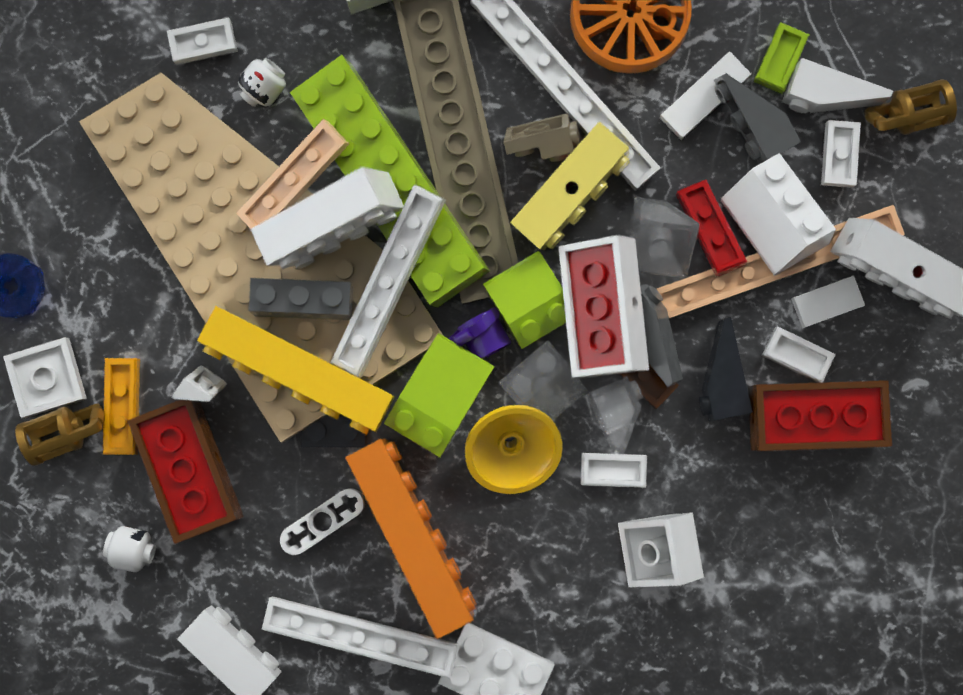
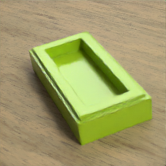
[753,22,809,94]

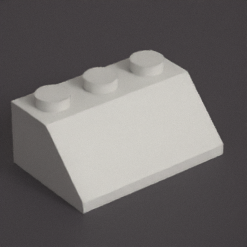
[721,153,836,276]

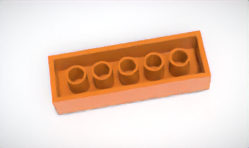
[345,438,477,639]

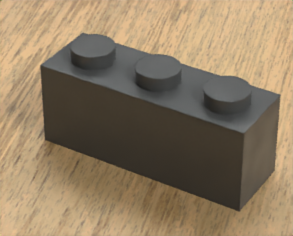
[249,278,353,320]

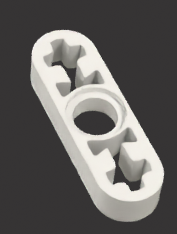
[280,488,365,555]

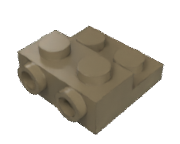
[504,113,580,162]

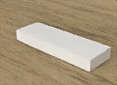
[659,51,751,140]

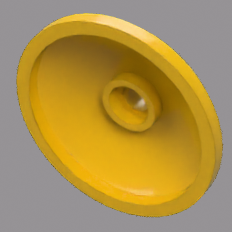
[465,405,562,494]

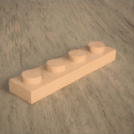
[236,119,349,229]

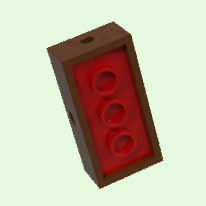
[748,380,892,451]
[127,399,244,544]

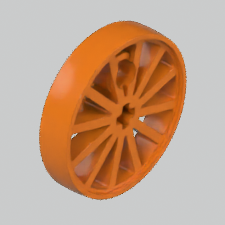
[570,0,692,73]

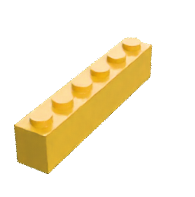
[197,306,394,435]

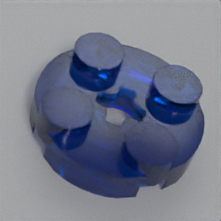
[0,253,45,318]

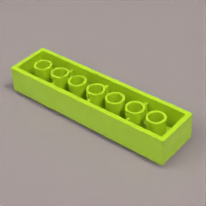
[290,55,490,308]

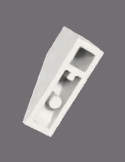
[782,58,893,113]

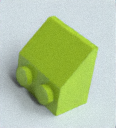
[483,251,566,349]

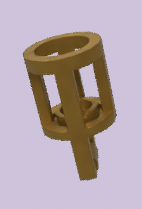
[865,79,957,135]
[15,404,104,466]

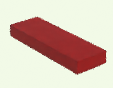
[676,179,747,277]

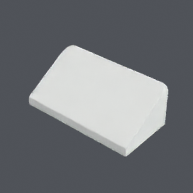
[172,366,227,402]

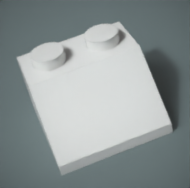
[618,513,704,587]

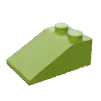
[384,333,495,457]

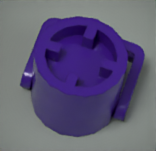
[448,307,512,359]

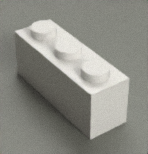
[177,605,282,695]

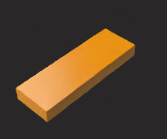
[103,358,140,455]

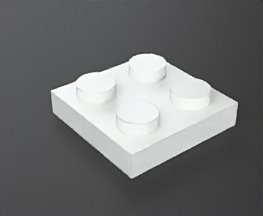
[3,337,87,418]

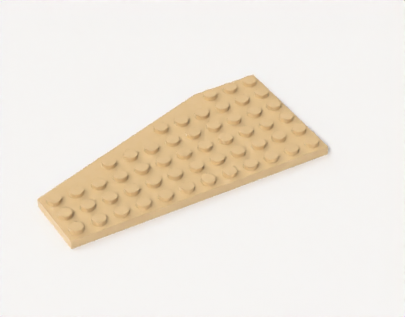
[79,73,443,443]

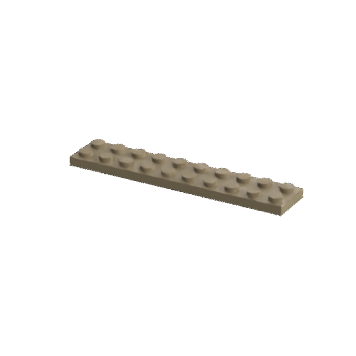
[393,0,518,305]

